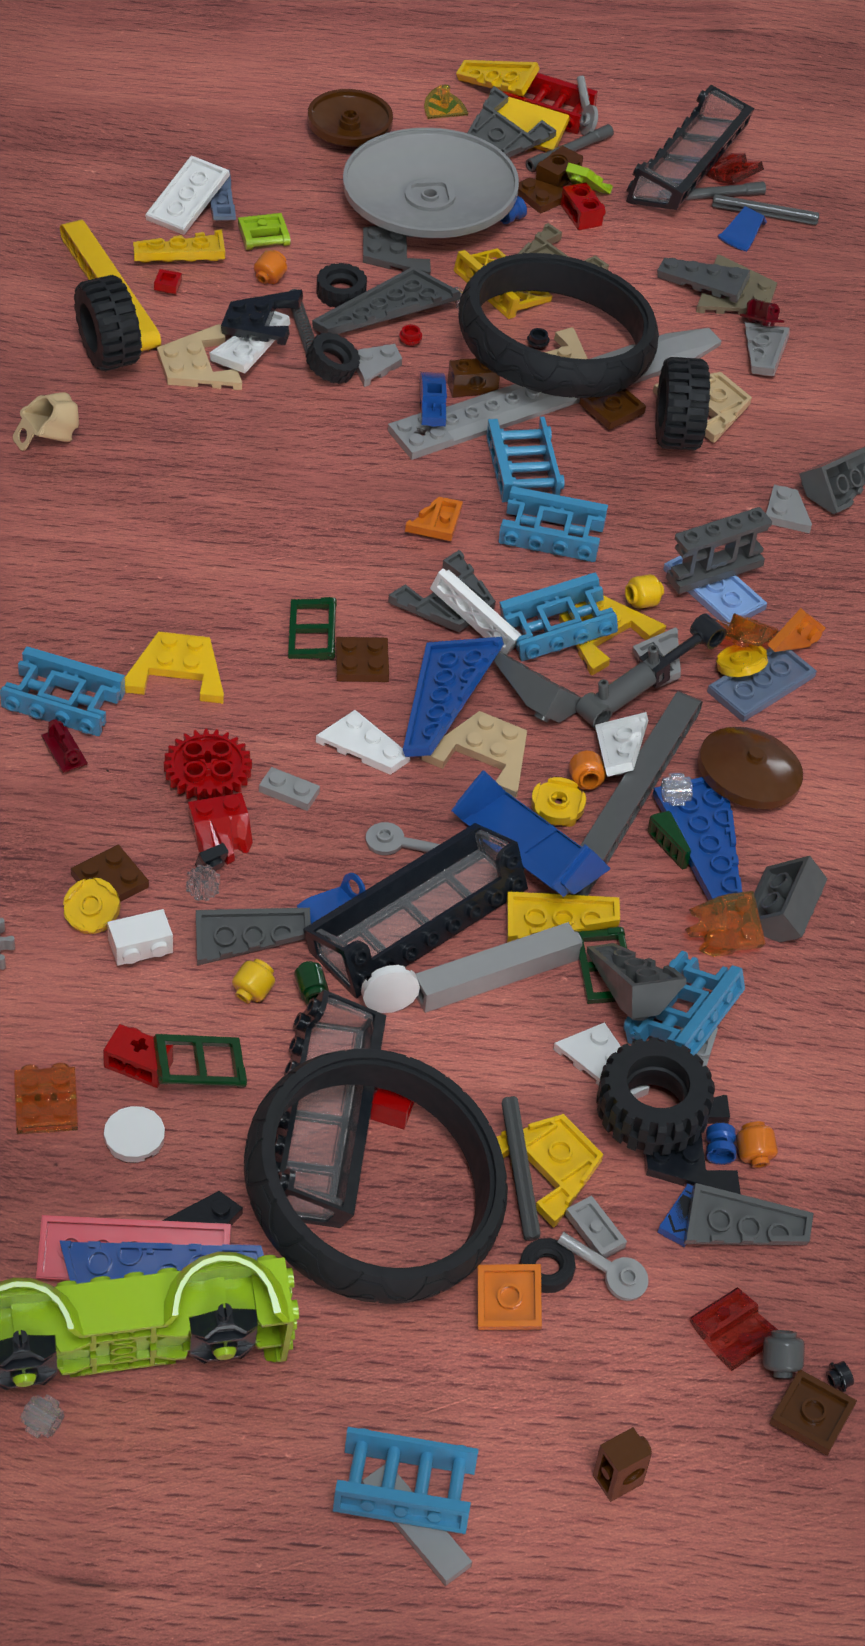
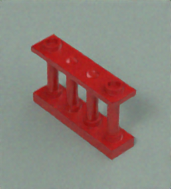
[503,73,598,135]

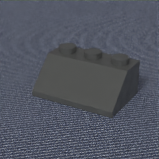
[739,856,828,942]

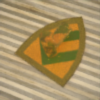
[424,84,469,119]

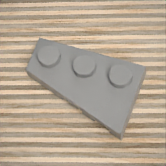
[745,322,790,376]

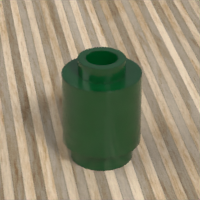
[294,961,329,1005]

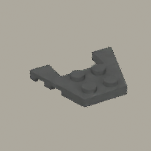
[467,86,556,158]
[363,226,431,275]
[388,550,496,632]

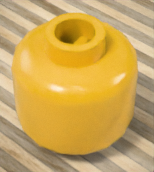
[625,574,664,609]
[232,959,275,1004]

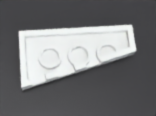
[209,311,290,373]

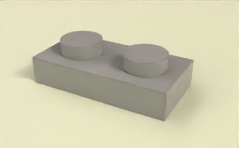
[259,767,320,811]
[565,1195,627,1258]

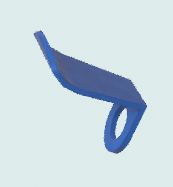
[717,206,767,252]
[297,873,366,924]

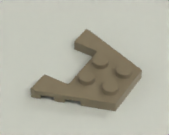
[518,223,609,270]
[696,255,777,315]

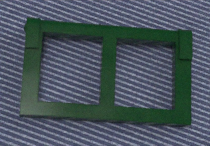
[288,597,337,660]
[577,927,628,1004]
[153,1034,247,1087]

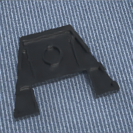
[221,289,303,345]
[643,1095,741,1194]

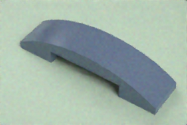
[210,169,236,220]

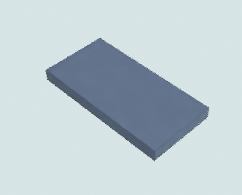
[707,648,817,722]

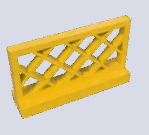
[453,248,553,319]

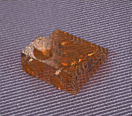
[14,1063,78,1134]

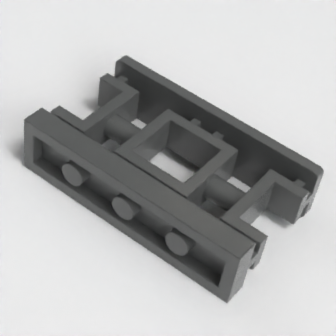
[666,507,772,594]

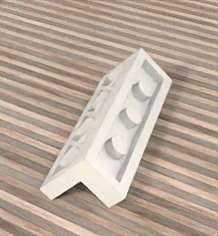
[430,569,521,655]

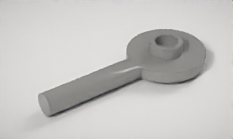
[577,76,598,135]
[366,822,440,855]
[557,1232,648,1301]

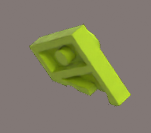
[566,163,613,195]

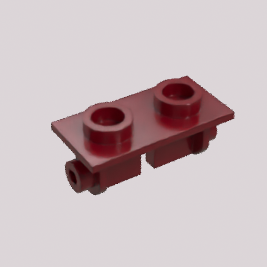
[740,298,784,327]
[41,719,88,773]

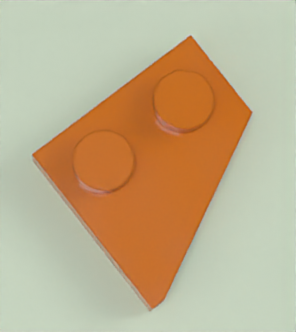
[405,497,463,541]
[767,608,826,652]

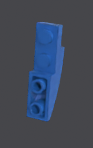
[420,372,447,427]

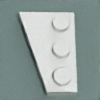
[316,710,410,775]
[595,712,649,777]
[553,1023,650,1099]

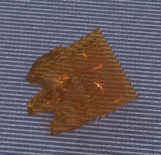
[713,613,780,648]
[685,891,766,957]

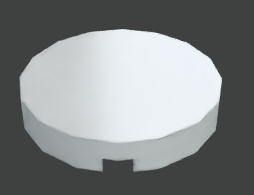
[361,965,420,1013]
[104,1106,165,1163]

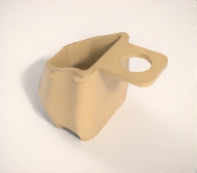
[13,392,79,451]

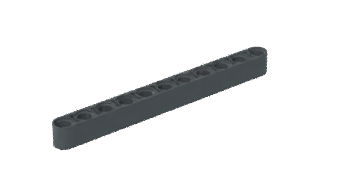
[569,691,703,896]

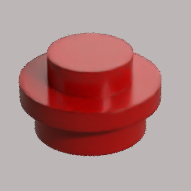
[399,324,422,346]

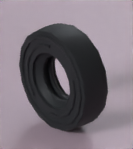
[519,1238,576,1293]

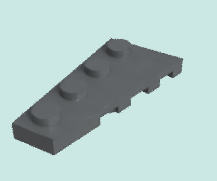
[657,258,750,303]
[196,907,311,966]
[683,1183,814,1245]

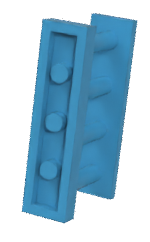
[486,416,565,502]
[333,1427,479,1534]

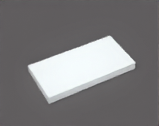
[145,155,230,235]

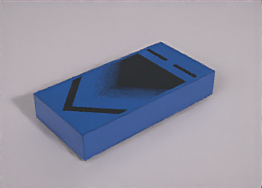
[658,1184,693,1247]

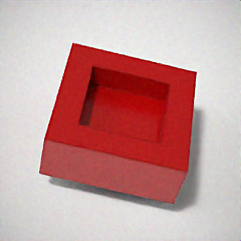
[154,269,182,294]

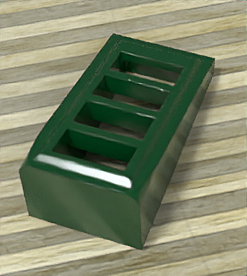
[647,811,691,870]

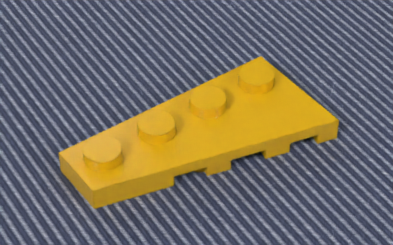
[133,229,225,263]
[507,892,620,943]

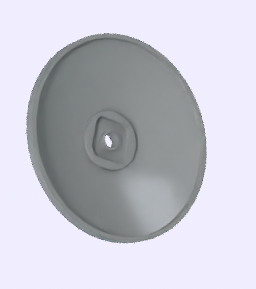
[343,128,519,238]

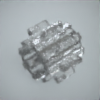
[661,773,693,806]
[186,864,220,901]
[20,1394,65,1438]

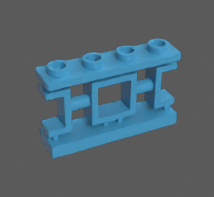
[499,486,608,562]
[499,572,618,661]
[0,646,125,736]
[624,951,745,1056]

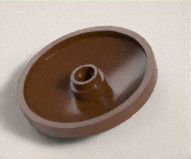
[307,89,393,147]
[697,727,803,809]

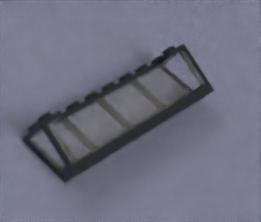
[626,85,755,210]
[303,823,528,998]
[275,990,386,1228]

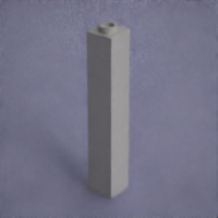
[416,922,582,1013]

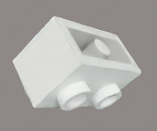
[107,909,173,966]

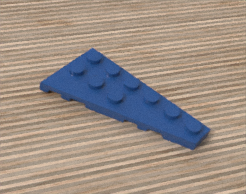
[403,637,504,757]
[653,777,744,917]
[59,1240,264,1284]

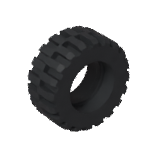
[74,275,142,371]
[655,357,710,451]
[596,1038,715,1155]

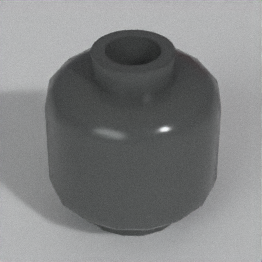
[762,1330,805,1378]

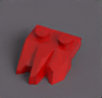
[188,793,253,865]

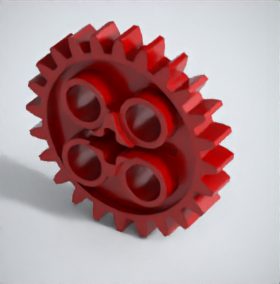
[164,729,252,800]

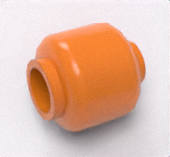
[254,250,287,284]
[569,750,606,790]
[736,1121,778,1168]

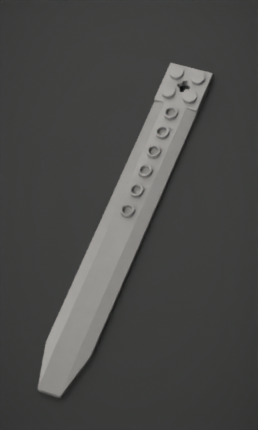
[388,328,722,460]

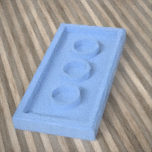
[663,556,767,629]

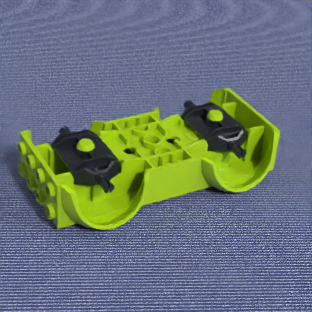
[0,1252,299,1390]

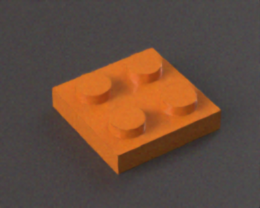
[478,1264,542,1330]

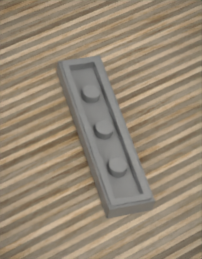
[362,1464,472,1586]

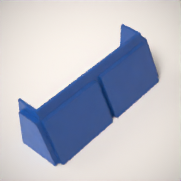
[451,771,611,897]

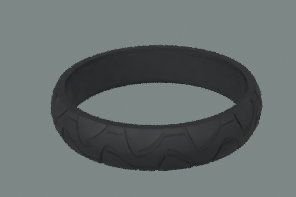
[458,253,659,398]
[244,1049,508,1304]

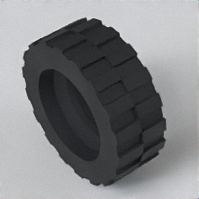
[316,263,367,308]
[306,332,360,384]

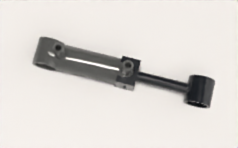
[576,613,726,729]

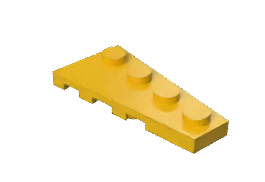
[456,60,539,96]

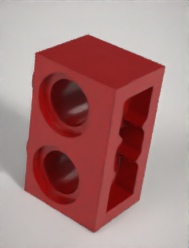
[561,182,606,231]

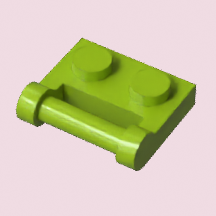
[238,213,290,250]

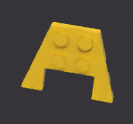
[559,595,666,676]
[125,631,224,704]
[496,1114,603,1228]

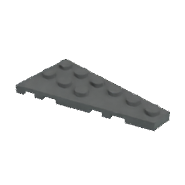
[312,266,460,334]

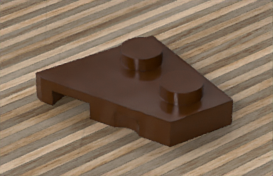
[518,177,563,214]

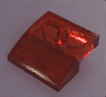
[706,153,764,184]
[690,1287,778,1371]

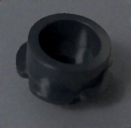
[527,328,550,349]
[826,1361,854,1392]

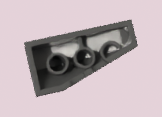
[799,446,865,514]
[493,651,582,723]
[587,943,687,1021]

